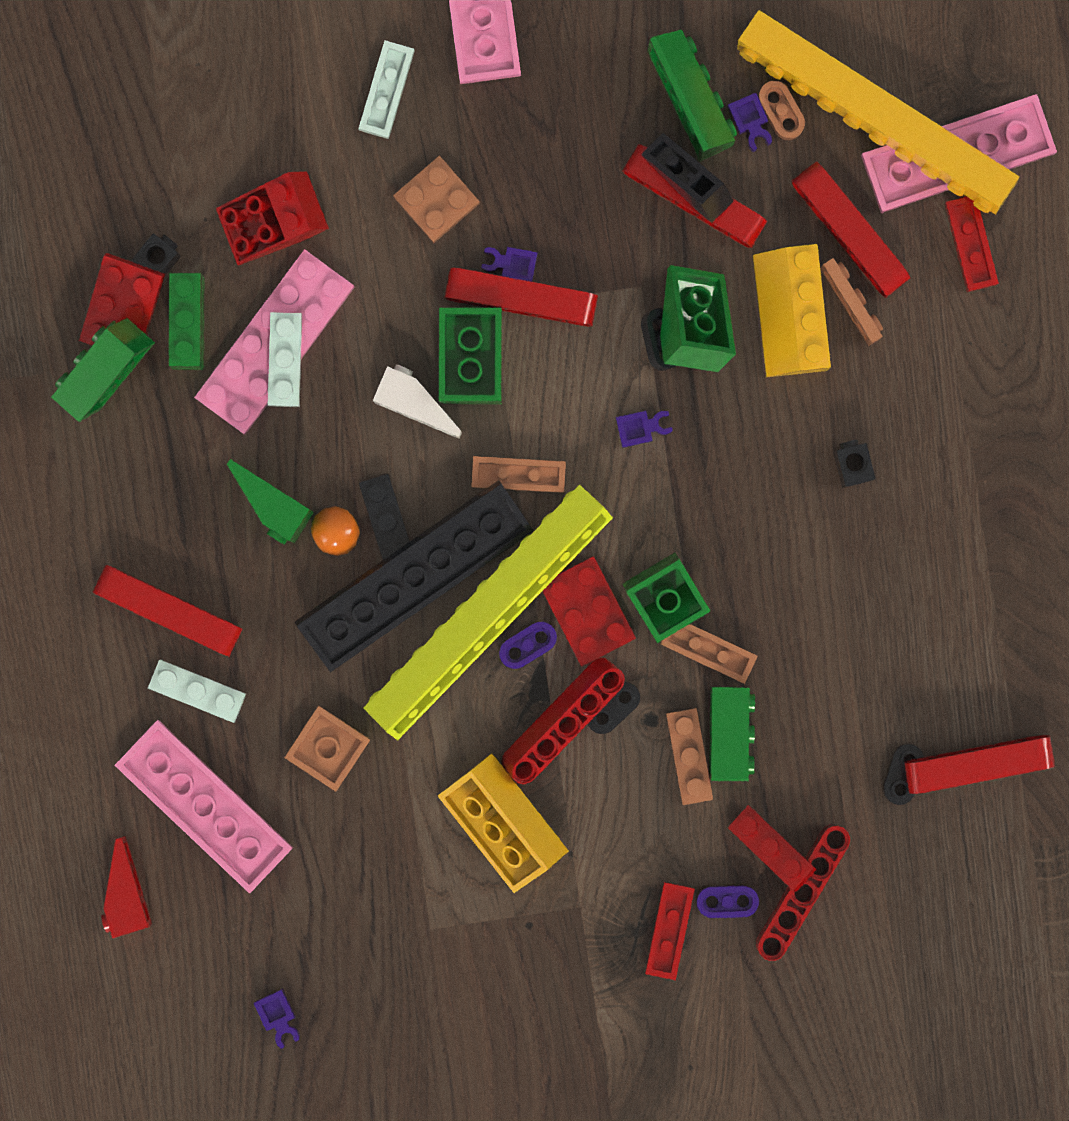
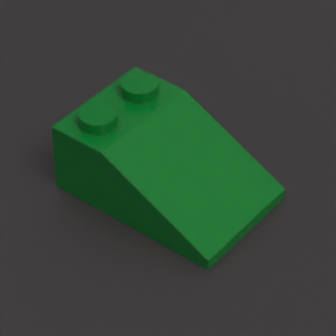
[660,265,736,372]
[227,459,314,545]

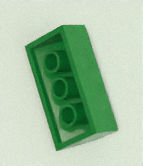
[647,30,737,162]

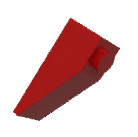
[101,836,152,939]

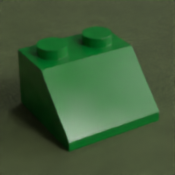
[622,552,710,643]

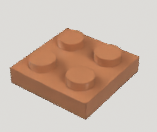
[393,155,480,243]
[284,706,371,792]

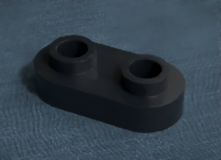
[641,308,676,371]
[588,682,640,734]
[883,744,924,805]

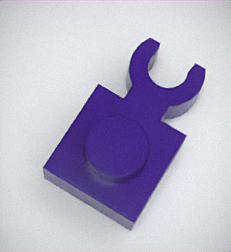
[727,93,772,152]
[481,247,538,282]
[616,411,673,448]
[254,988,300,1049]

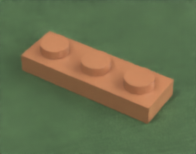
[820,258,883,346]
[471,456,566,493]
[660,624,758,684]
[666,708,713,805]

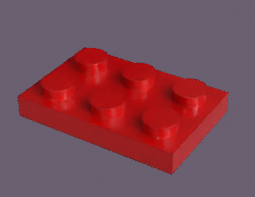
[79,253,165,346]
[542,556,636,667]

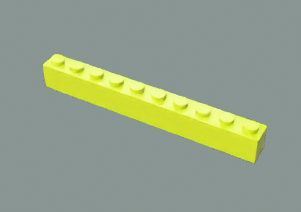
[364,485,613,741]

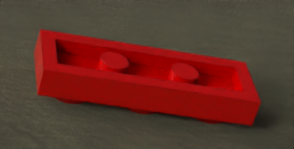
[944,197,999,293]
[728,805,817,892]
[645,882,695,980]

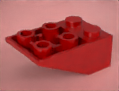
[216,171,329,265]

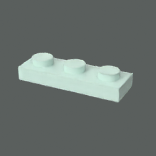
[359,40,415,139]
[268,312,302,407]
[148,659,246,723]

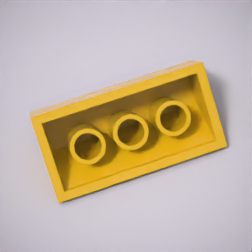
[753,244,831,377]
[438,754,569,893]

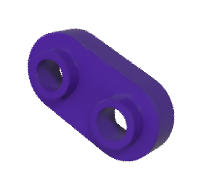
[499,622,557,669]
[696,885,759,918]

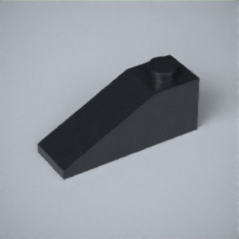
[641,133,734,223]

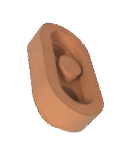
[758,81,805,140]

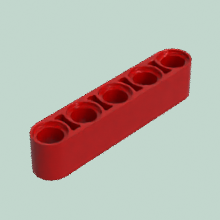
[622,144,767,248]
[791,162,910,298]
[444,268,598,327]
[92,565,242,657]
[502,658,625,784]
[904,735,1055,794]
[756,824,850,961]

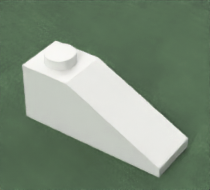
[373,364,462,439]

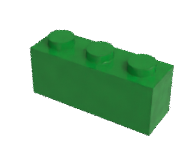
[169,273,205,370]
[709,687,755,781]

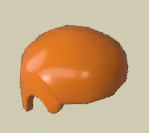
[311,506,360,556]

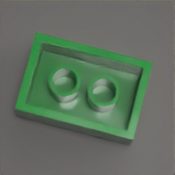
[439,308,502,404]
[51,318,155,422]

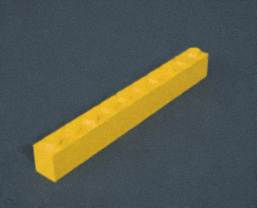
[737,10,1020,215]

